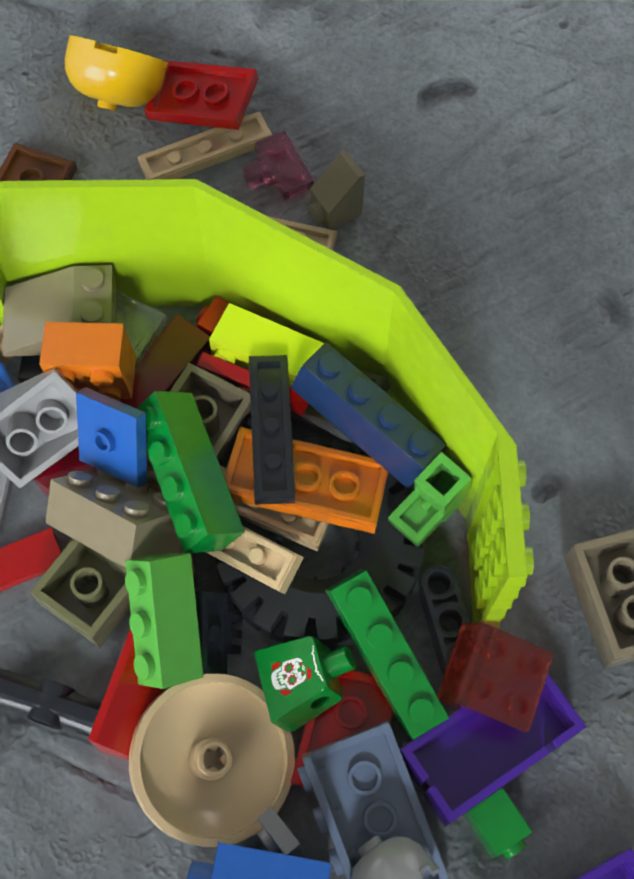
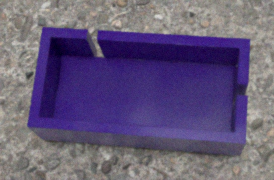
[400,657,587,827]

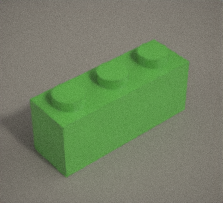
[125,552,203,689]

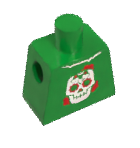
[254,636,356,732]

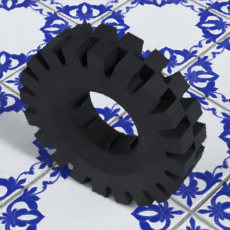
[215,436,425,649]

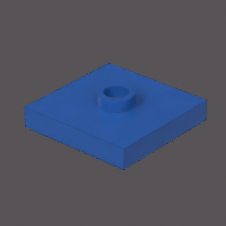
[76,387,147,488]

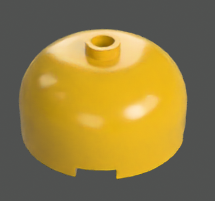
[65,35,168,111]

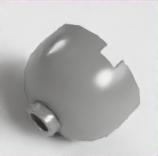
[351,835,440,879]

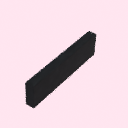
[249,355,295,505]

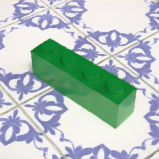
[137,391,245,553]
[325,570,449,740]

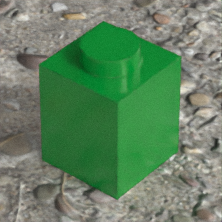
[463,788,532,860]

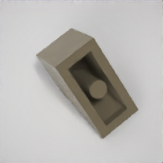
[308,150,365,230]

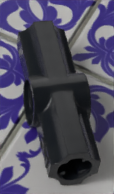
[0,668,102,737]

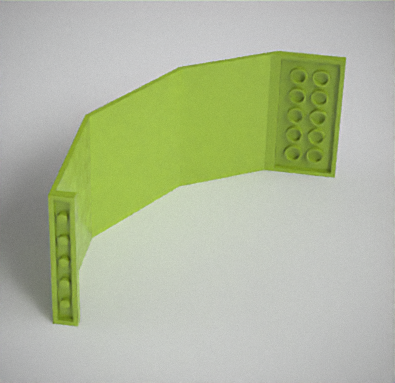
[0,179,534,641]

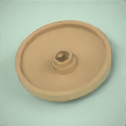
[129,674,295,847]

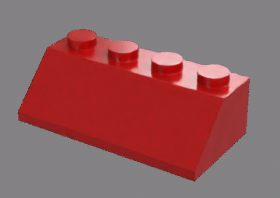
[88,629,169,761]

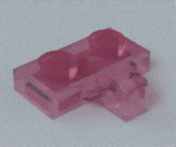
[243,130,314,200]

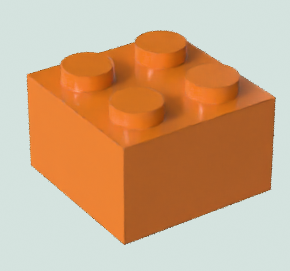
[39,322,136,401]

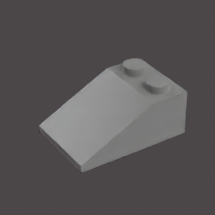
[0,368,79,488]

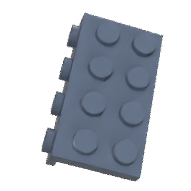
[297,721,449,879]

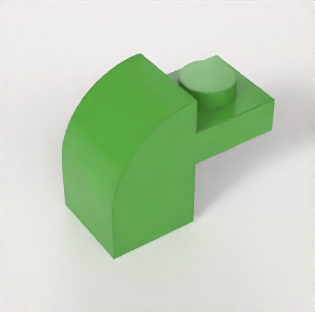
[388,452,472,547]

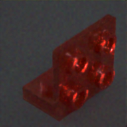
[437,622,553,732]

